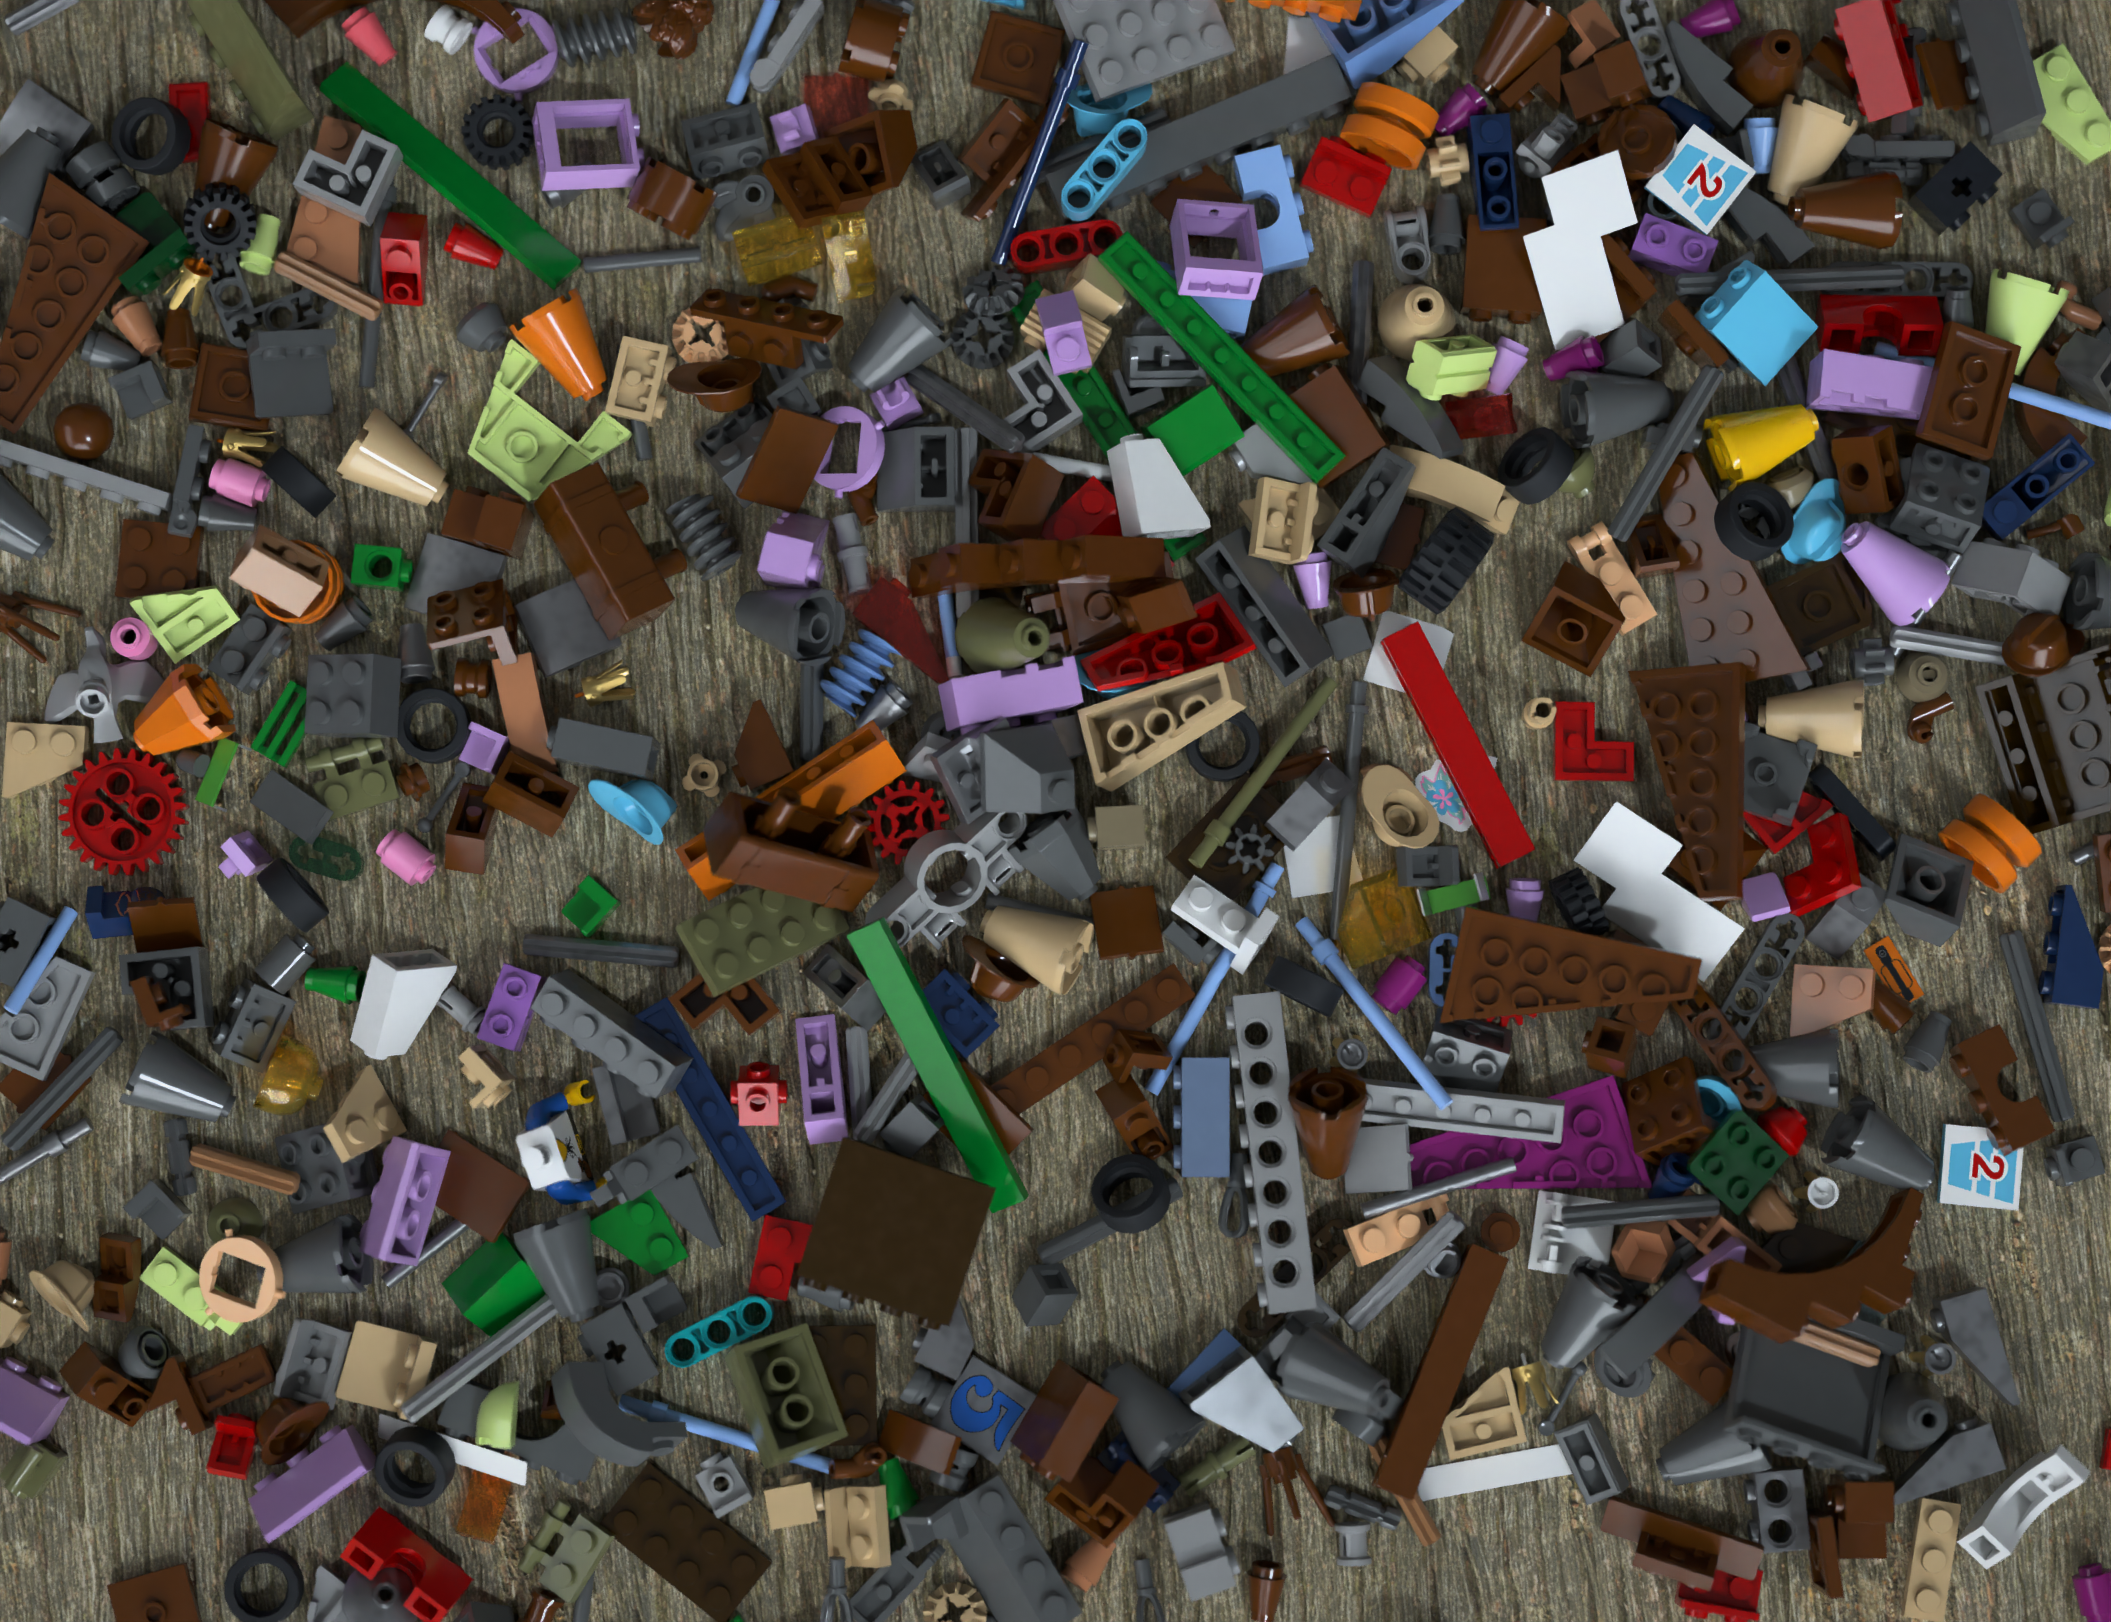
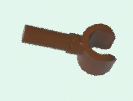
[2025,514,2085,540]

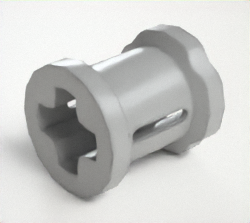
[1335,1521,1371,1566]

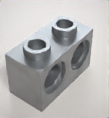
[1743,1465,1811,1554]

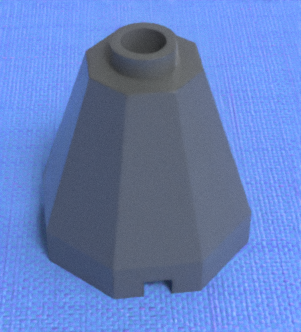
[1007,807,1101,902]

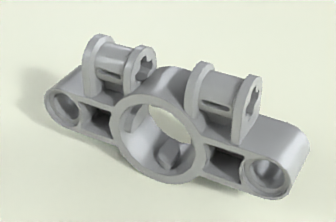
[865,812,1027,950]

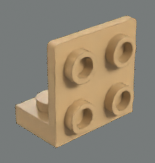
[335,1320,437,1420]

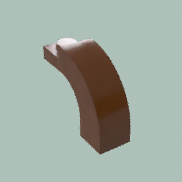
[2013,327,2087,459]

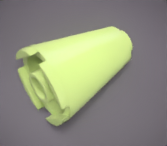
[1985,269,2069,376]

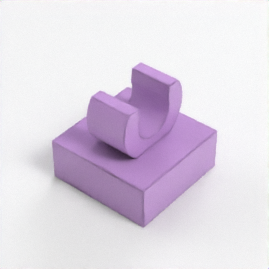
[770,104,819,155]
[870,376,924,431]
[219,830,273,879]

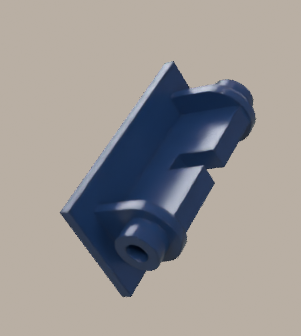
[1096,1430,1181,1513]

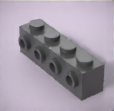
[1195,525,1334,687]
[531,969,693,1099]

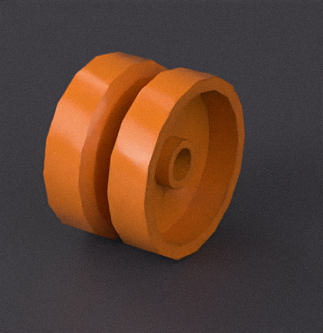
[1339,82,1440,170]
[1938,793,2042,893]

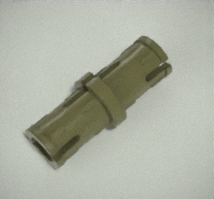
[1176,1436,1256,1498]

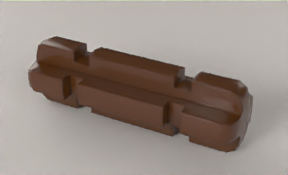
[1262,745,1332,789]

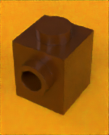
[1582,1016,1637,1078]

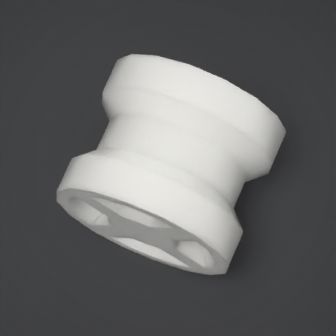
[424,5,473,55]

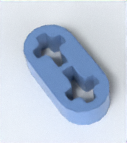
[1427,933,1459,1008]

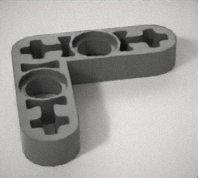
[199,250,338,350]

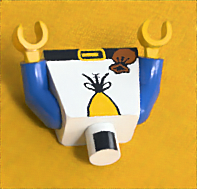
[516,1080,607,1205]

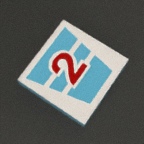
[1644,124,1756,236]
[1937,1124,2024,1211]

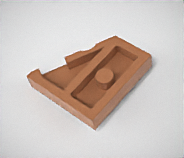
[1790,964,1876,1037]

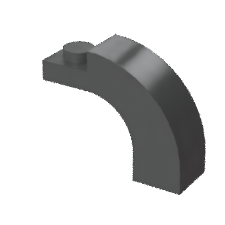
[551,1361,688,1467]

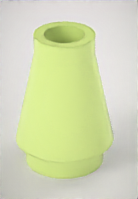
[239,214,281,275]

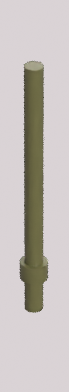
[1188,676,1338,869]

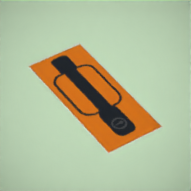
[1863,936,1924,1002]

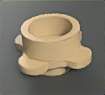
[868,79,914,112]
[682,753,726,798]

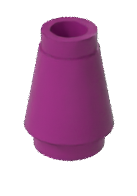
[1679,0,1741,38]
[1434,83,1489,137]
[1543,336,1604,381]

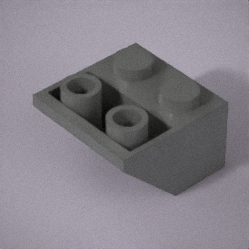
[694,396,772,509]
[877,426,955,512]

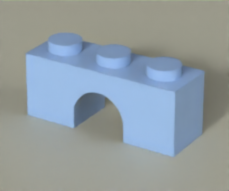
[1233,145,1314,276]

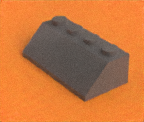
[1946,0,2046,147]
[947,1471,1083,1622]

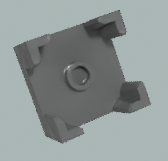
[1744,722,1818,827]

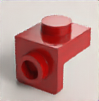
[206,1413,258,1481]

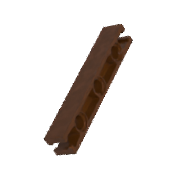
[1371,1243,1509,1501]

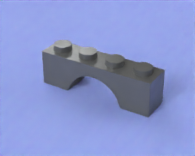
[437,1380,598,1485]

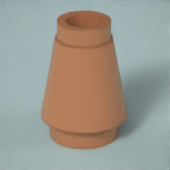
[111,296,162,357]
[1061,1537,1117,1593]

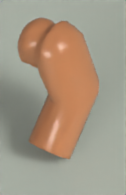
[2052,280,2102,331]

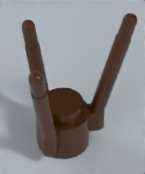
[0,590,82,663]
[1258,1446,1336,1536]

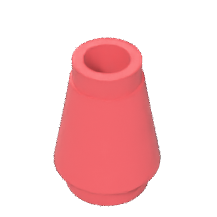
[341,7,397,67]

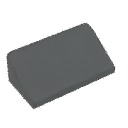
[1554,1413,1629,1505]

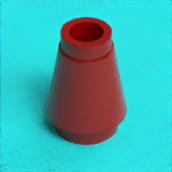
[443,222,505,270]

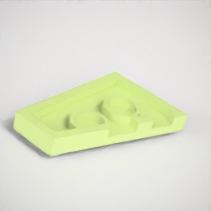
[2033,43,2111,165]

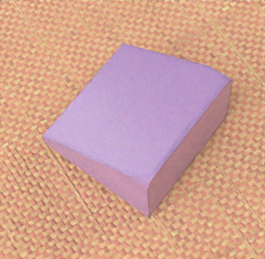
[1741,872,1791,922]

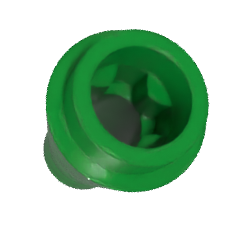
[305,966,367,1005]
[877,1458,920,1520]

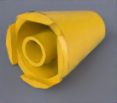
[1703,404,1819,491]

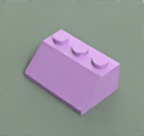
[359,1136,451,1266]
[0,1356,70,1445]
[248,1425,376,1543]

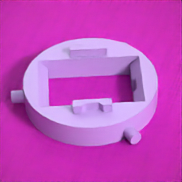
[471,8,559,102]
[814,406,885,499]

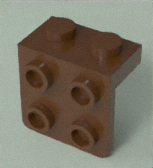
[1595,234,1658,343]

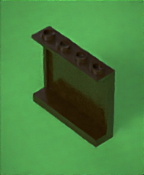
[797,1136,997,1331]

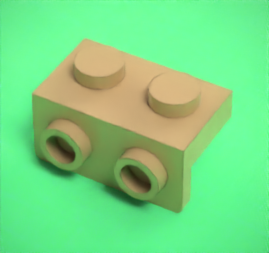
[1248,477,1319,565]

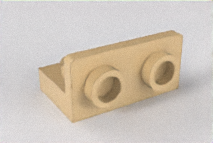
[605,336,677,427]
[458,1044,515,1109]
[824,1484,891,1568]

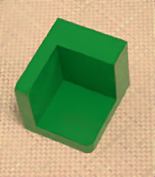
[562,875,621,938]

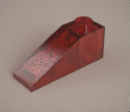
[852,576,949,685]

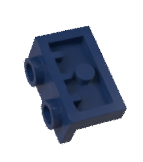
[922,969,1000,1060]

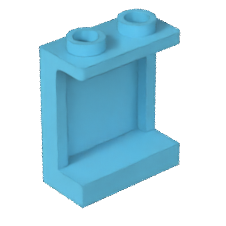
[1694,260,1818,386]

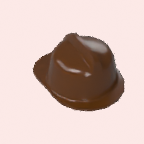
[667,358,762,413]
[1333,568,1399,622]
[2001,612,2085,677]
[961,935,1040,1002]
[255,1397,330,1466]

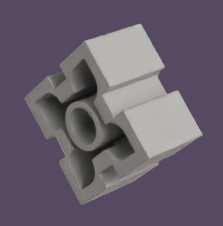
[1162,1500,1241,1602]

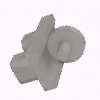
[1515,112,1578,178]

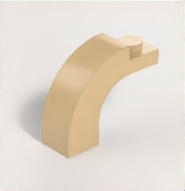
[1389,445,1520,535]

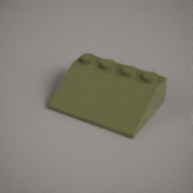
[187,0,315,142]

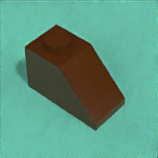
[1116,577,1197,634]
[732,699,795,793]
[445,782,499,875]

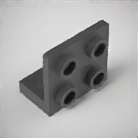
[246,328,337,419]
[1889,443,1990,554]
[1414,1008,1513,1093]
[275,1123,379,1214]

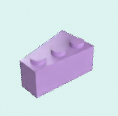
[1805,349,1933,420]
[757,511,830,589]
[938,656,1084,736]

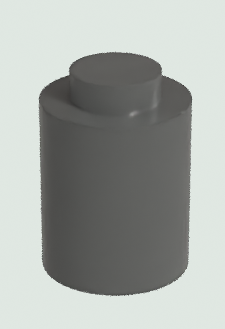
[254,933,316,995]

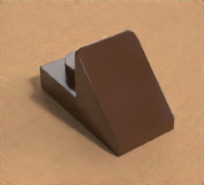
[1495,44,1561,114]
[147,1354,214,1436]

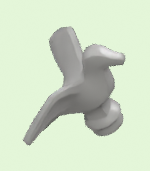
[44,626,164,743]

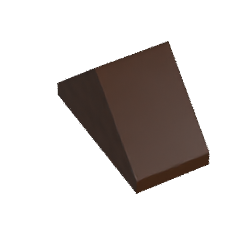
[1626,513,1680,579]

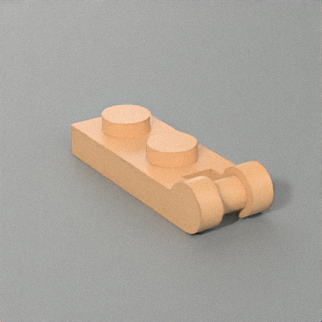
[1567,521,1658,636]
[1343,1193,1449,1267]

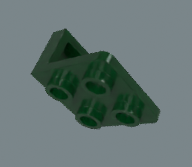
[114,192,197,298]
[1687,1109,1790,1216]

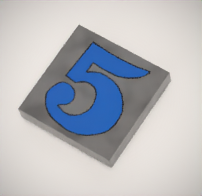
[931,1355,1037,1466]

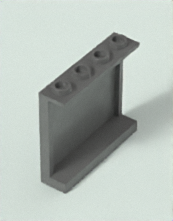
[1723,1317,1906,1481]

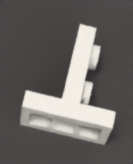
[1170,875,1280,975]

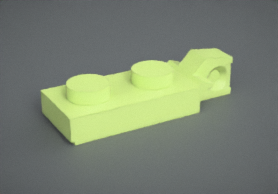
[140,1246,244,1336]

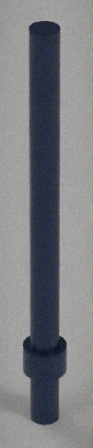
[991,38,1089,266]

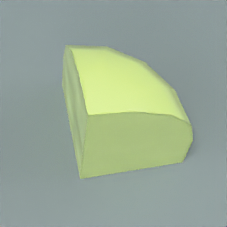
[475,1381,519,1449]

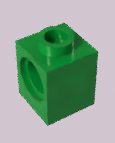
[350,544,413,592]

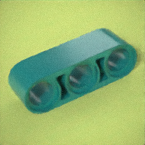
[665,1294,775,1368]

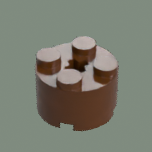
[838,0,910,84]
[627,156,718,240]

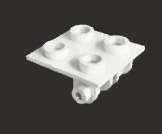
[1528,1190,1615,1275]

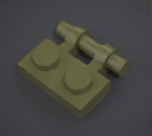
[305,737,402,822]
[517,1498,616,1604]

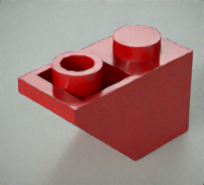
[380,212,429,307]

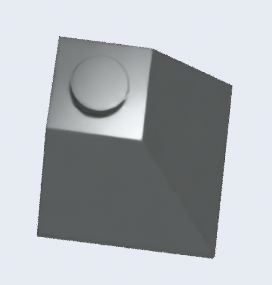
[980,723,1075,813]
[1884,833,1974,947]

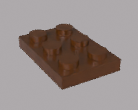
[1915,321,2021,460]

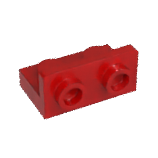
[1299,136,1392,219]
[1674,1569,1763,1622]

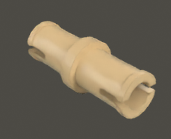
[1521,697,1556,730]

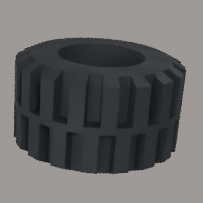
[1398,507,1495,615]

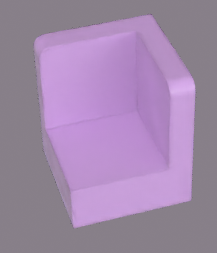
[459,721,510,775]

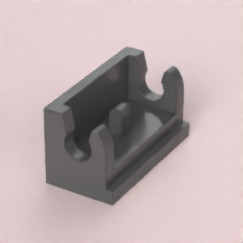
[1121,334,1207,387]

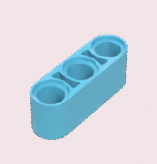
[1061,118,1147,221]

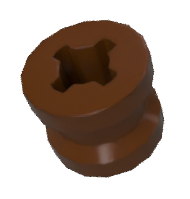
[454,657,492,699]

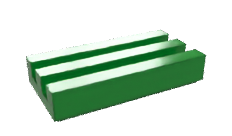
[250,680,307,768]

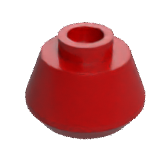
[1756,1106,1808,1157]

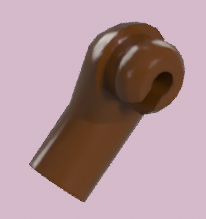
[1906,692,1954,744]
[828,1442,887,1479]

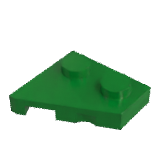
[590,1190,690,1276]

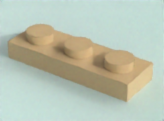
[1901,1497,1962,1622]

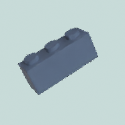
[1173,1057,1230,1177]

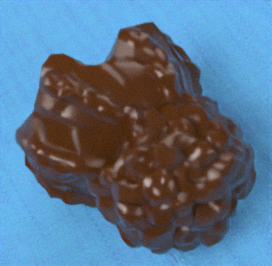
[631,0,715,60]

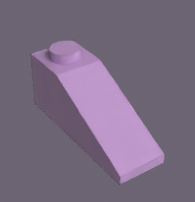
[795,1014,849,1145]

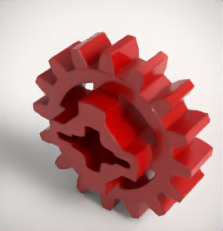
[866,780,950,866]

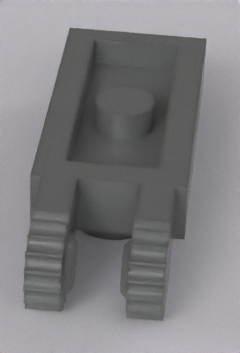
[1840,134,1955,165]
[849,1542,946,1622]

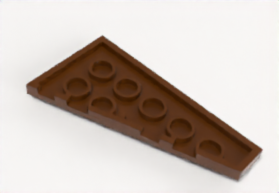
[0,172,150,434]
[1628,662,1746,901]
[1440,905,1702,1023]

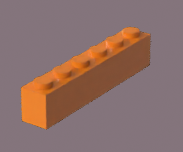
[675,720,907,901]

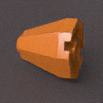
[133,664,236,755]

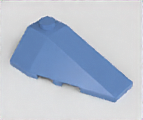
[1308,0,1465,90]

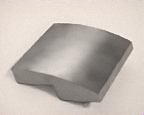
[0,78,94,180]
[404,533,508,615]
[513,579,622,678]
[929,717,1011,824]

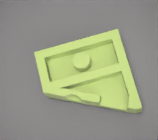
[129,585,240,664]

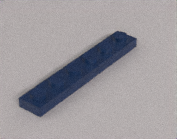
[635,997,787,1222]

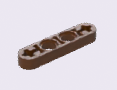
[1670,982,1777,1111]

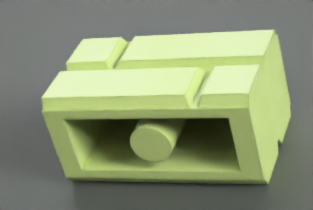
[1406,334,1497,401]

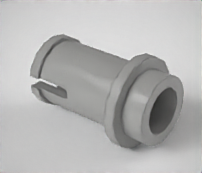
[437,985,486,1035]

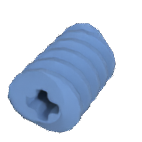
[820,629,902,718]

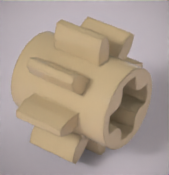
[1425,135,1469,186]

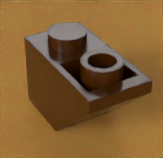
[1095,1074,1173,1160]
[59,1341,154,1427]

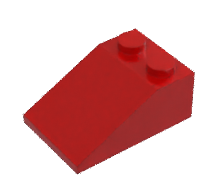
[1038,475,1175,568]

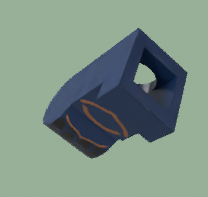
[85,885,165,939]

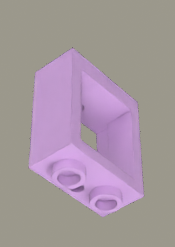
[532,99,645,191]
[1169,199,1263,300]

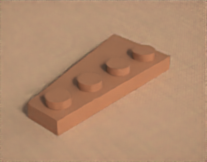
[286,115,364,287]

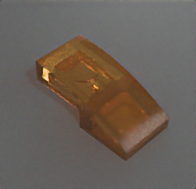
[455,1469,513,1545]

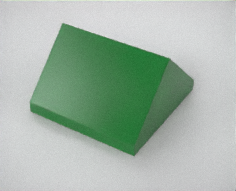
[1140,384,1244,476]
[441,1231,546,1337]

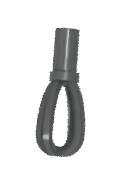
[1219,1153,1249,1238]
[820,1556,853,1622]
[1134,1558,1165,1622]

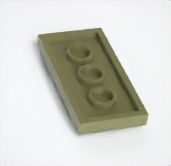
[675,887,850,997]

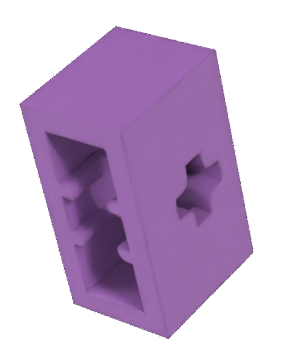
[1628,213,1719,277]
[477,963,547,1052]

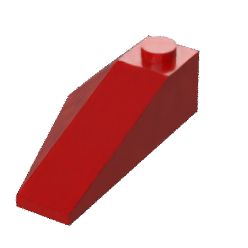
[1079,592,1256,691]

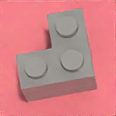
[293,130,404,226]
[1003,349,1083,454]
[1951,538,2071,616]

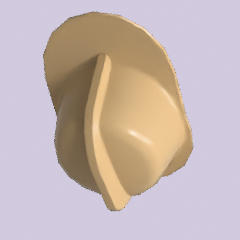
[1361,765,1439,849]
[29,1260,95,1331]

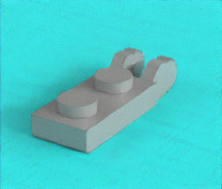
[749,0,825,95]

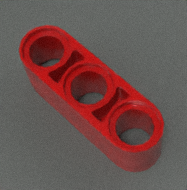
[1011,219,1123,275]

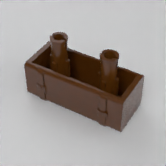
[533,462,687,641]
[704,787,879,912]

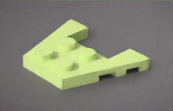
[468,339,633,503]

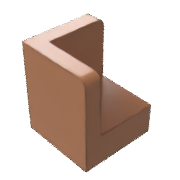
[1567,0,1621,69]
[1612,1221,1676,1284]

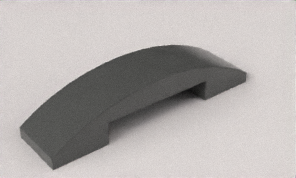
[1597,1251,1705,1380]

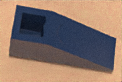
[1466,113,1519,231]
[1982,433,2095,541]
[2038,885,2104,1009]

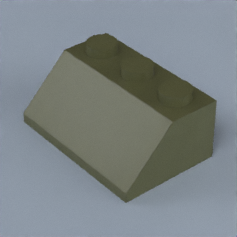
[724,1323,848,1470]

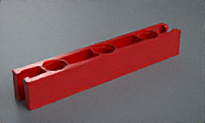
[1380,621,1535,869]

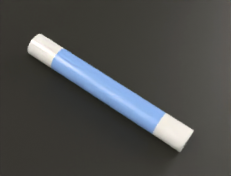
[937,593,963,679]

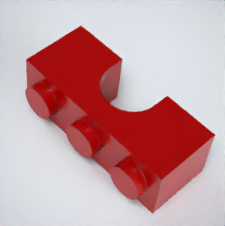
[1815,295,1944,356]
[340,1506,474,1622]

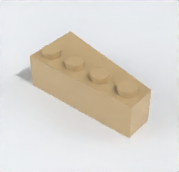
[1077,662,1247,792]

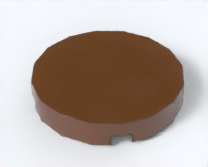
[1597,104,1678,180]

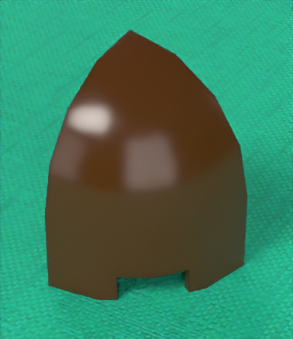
[1804,32,1858,101]

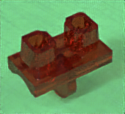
[1445,393,1518,440]

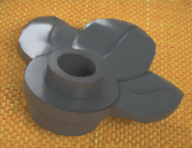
[712,174,778,248]

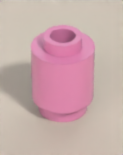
[209,458,271,507]
[110,617,158,660]
[376,829,436,886]

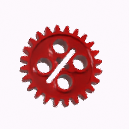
[58,748,190,876]

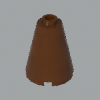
[1471,0,1572,96]
[1727,29,1805,109]
[193,118,279,232]
[1788,170,1903,249]
[1240,284,1351,377]
[1288,1067,1368,1180]

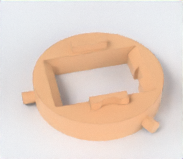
[199,1229,286,1323]

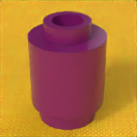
[1371,955,1427,1016]
[2072,1563,2111,1622]

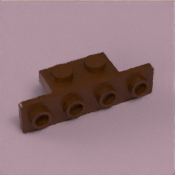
[957,98,1070,222]
[690,288,844,370]
[1600,1496,1764,1591]

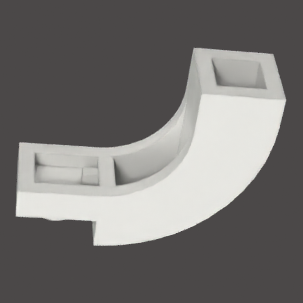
[1957,1444,2090,1570]

